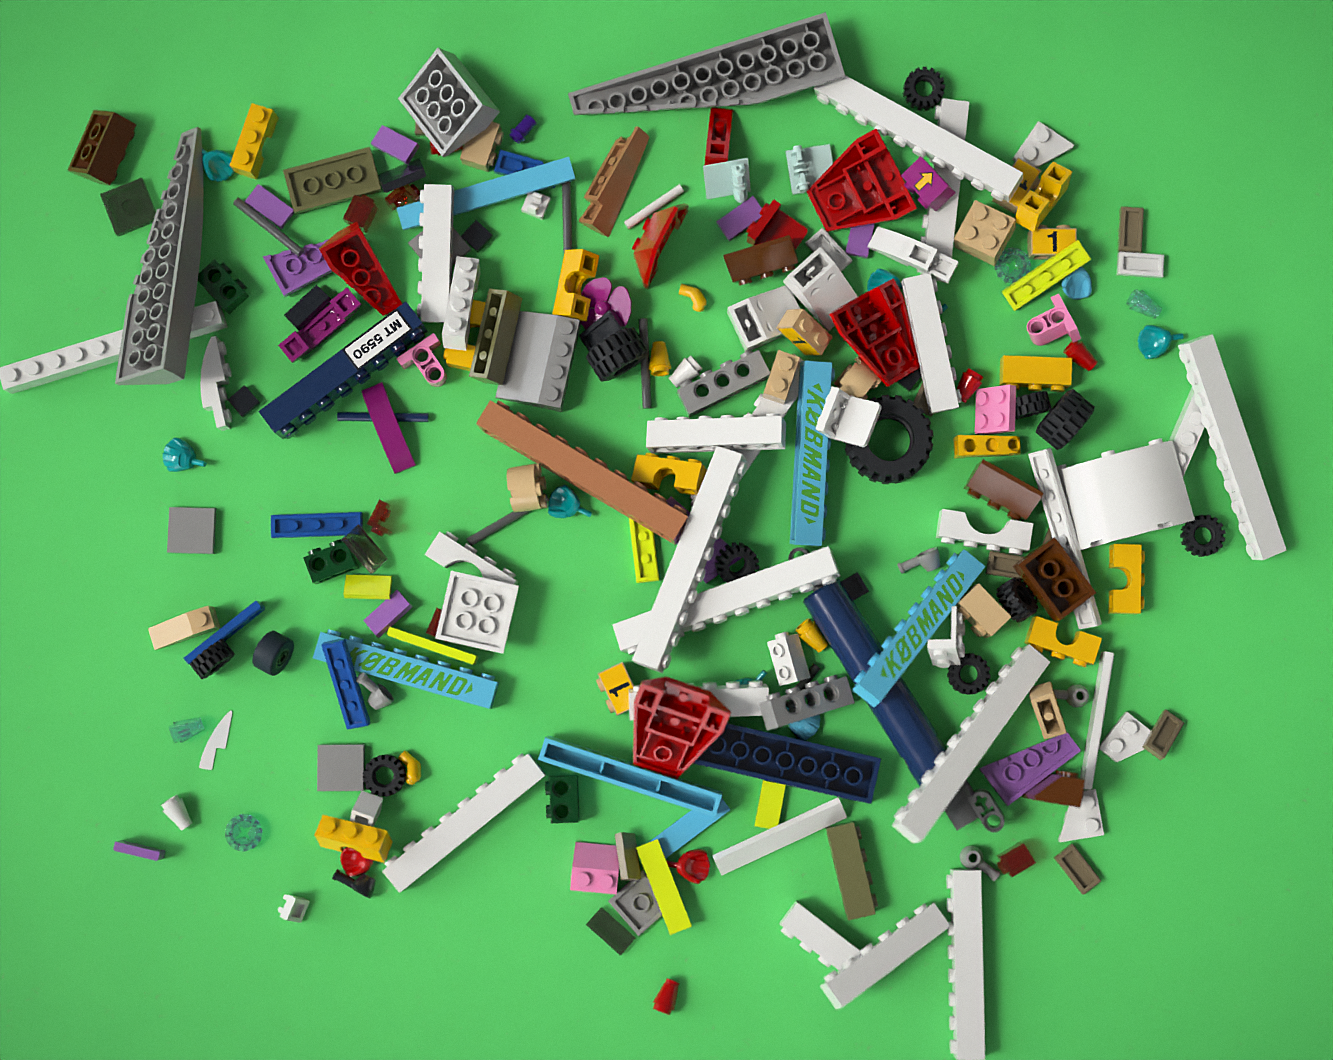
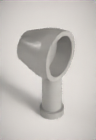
[897,547,940,574]
[356,672,394,710]
[1053,684,1089,707]
[960,845,1001,882]

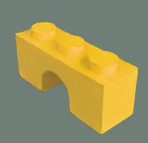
[229,103,279,180]
[1015,162,1072,232]
[552,249,599,321]
[443,300,486,371]
[631,453,707,496]
[1108,544,1145,615]
[1024,616,1102,668]
[314,815,393,863]

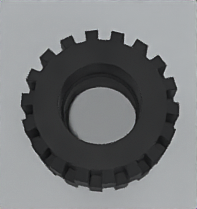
[586,327,649,382]
[1036,389,1095,450]

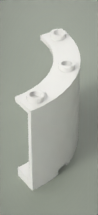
[1056,438,1195,550]

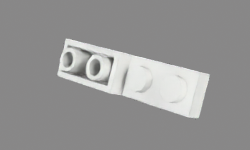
[867,227,959,283]
[200,336,232,431]

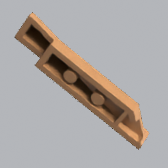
[579,126,649,237]

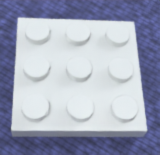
[435,571,519,654]

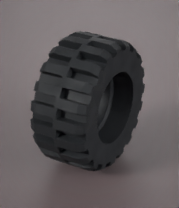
[844,395,934,484]

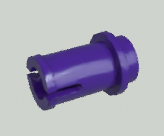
[509,114,537,144]

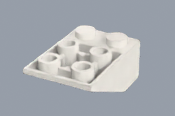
[783,247,858,332]
[727,285,800,352]

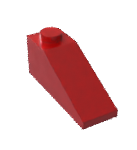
[704,108,733,166]

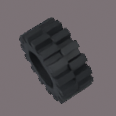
[903,66,945,111]
[1015,391,1052,420]
[1180,515,1226,557]
[715,542,759,583]
[996,577,1038,622]
[190,639,235,679]
[947,653,991,695]
[363,755,407,797]

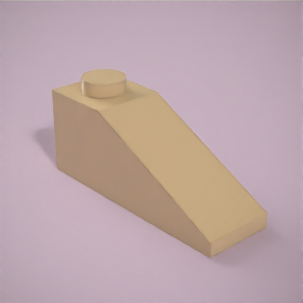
[148,606,221,650]

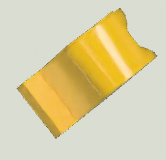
[953,435,1021,459]

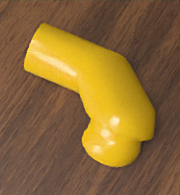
[679,284,707,312]
[398,750,421,785]

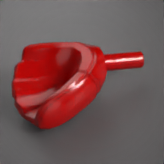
[340,847,387,877]
[666,849,710,884]

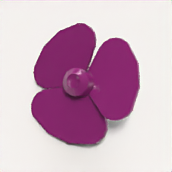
[580,277,632,330]

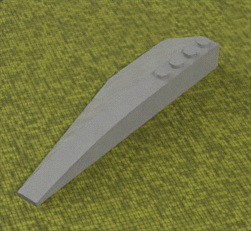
[568,12,845,115]
[115,127,204,385]

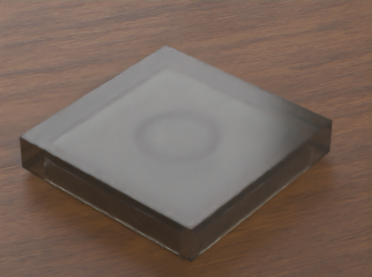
[100,178,156,236]

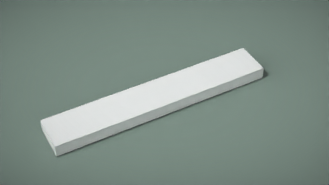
[1080,651,1114,790]
[712,798,847,876]

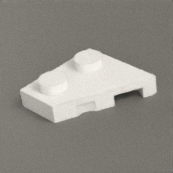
[1012,121,1074,168]
[1099,712,1151,762]
[1058,789,1104,842]

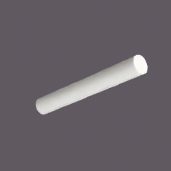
[624,184,684,229]

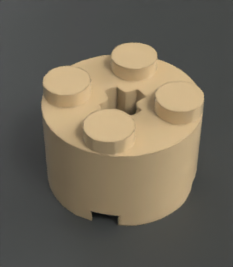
[834,356,881,400]
[507,463,547,512]

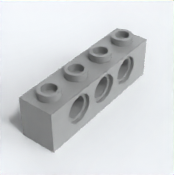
[677,350,770,417]
[759,675,855,730]

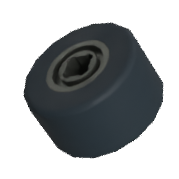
[252,630,294,676]

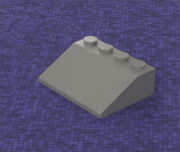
[398,48,500,157]
[495,311,581,412]

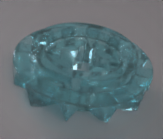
[994,248,1031,283]
[225,814,263,851]

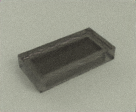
[341,524,388,574]
[586,907,636,956]

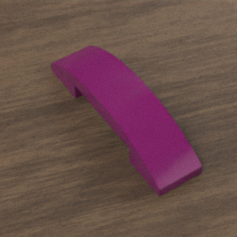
[278,287,362,363]
[361,382,416,474]

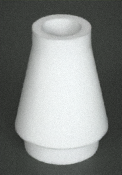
[669,355,702,388]
[161,795,193,830]

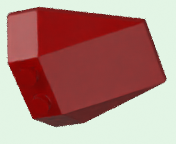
[806,128,917,232]
[632,203,688,289]
[829,278,920,387]
[633,676,731,779]

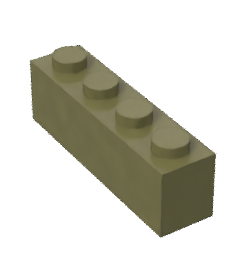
[469,289,522,385]
[825,821,878,920]

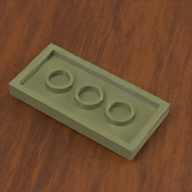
[283,147,382,214]

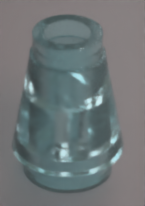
[1126,289,1162,319]
[168,717,205,743]

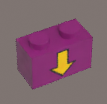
[901,156,956,211]

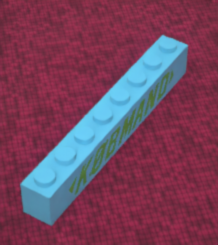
[790,361,835,546]
[852,549,986,707]
[313,629,499,709]
[538,735,723,817]

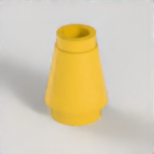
[649,341,671,376]
[795,618,828,653]

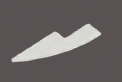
[199,711,232,770]

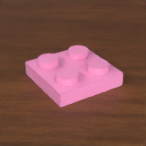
[975,385,1016,435]

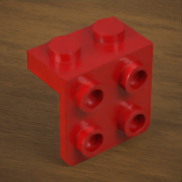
[746,199,808,250]

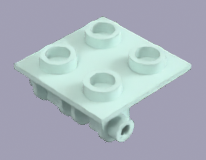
[785,144,833,195]
[703,158,751,203]

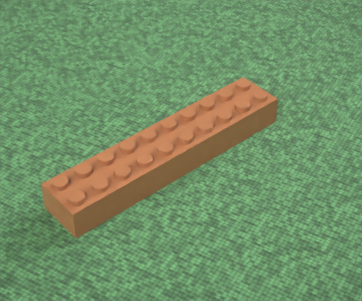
[476,400,688,545]

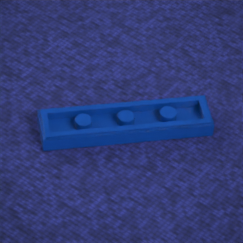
[271,512,363,538]
[184,600,265,664]
[321,638,371,730]

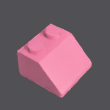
[570,842,619,895]

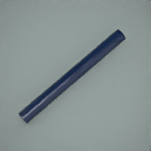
[337,412,429,422]

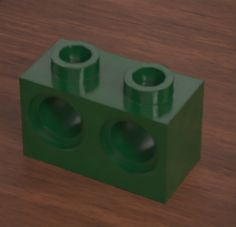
[198,259,249,314]
[303,539,359,584]
[545,775,580,824]

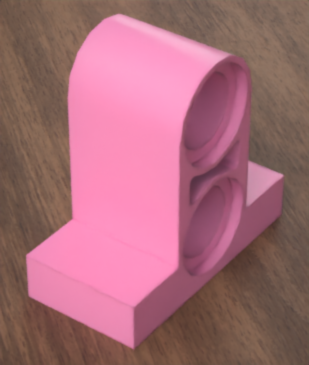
[1027,294,1081,346]
[396,333,447,387]

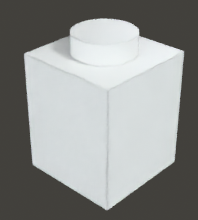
[350,791,383,827]

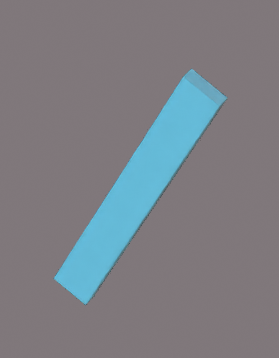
[397,157,576,230]

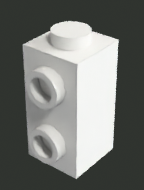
[767,631,811,686]

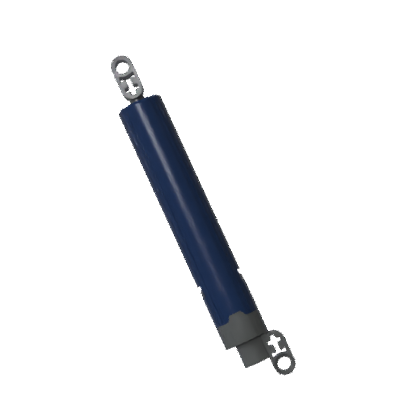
[789,547,1004,832]

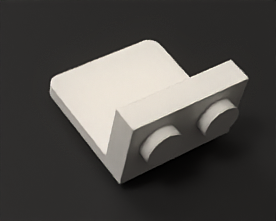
[816,387,881,447]
[928,606,965,668]

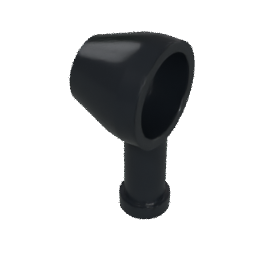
[332,869,376,899]

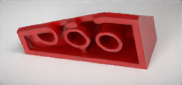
[319,222,402,316]

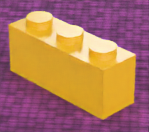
[999,355,1072,392]

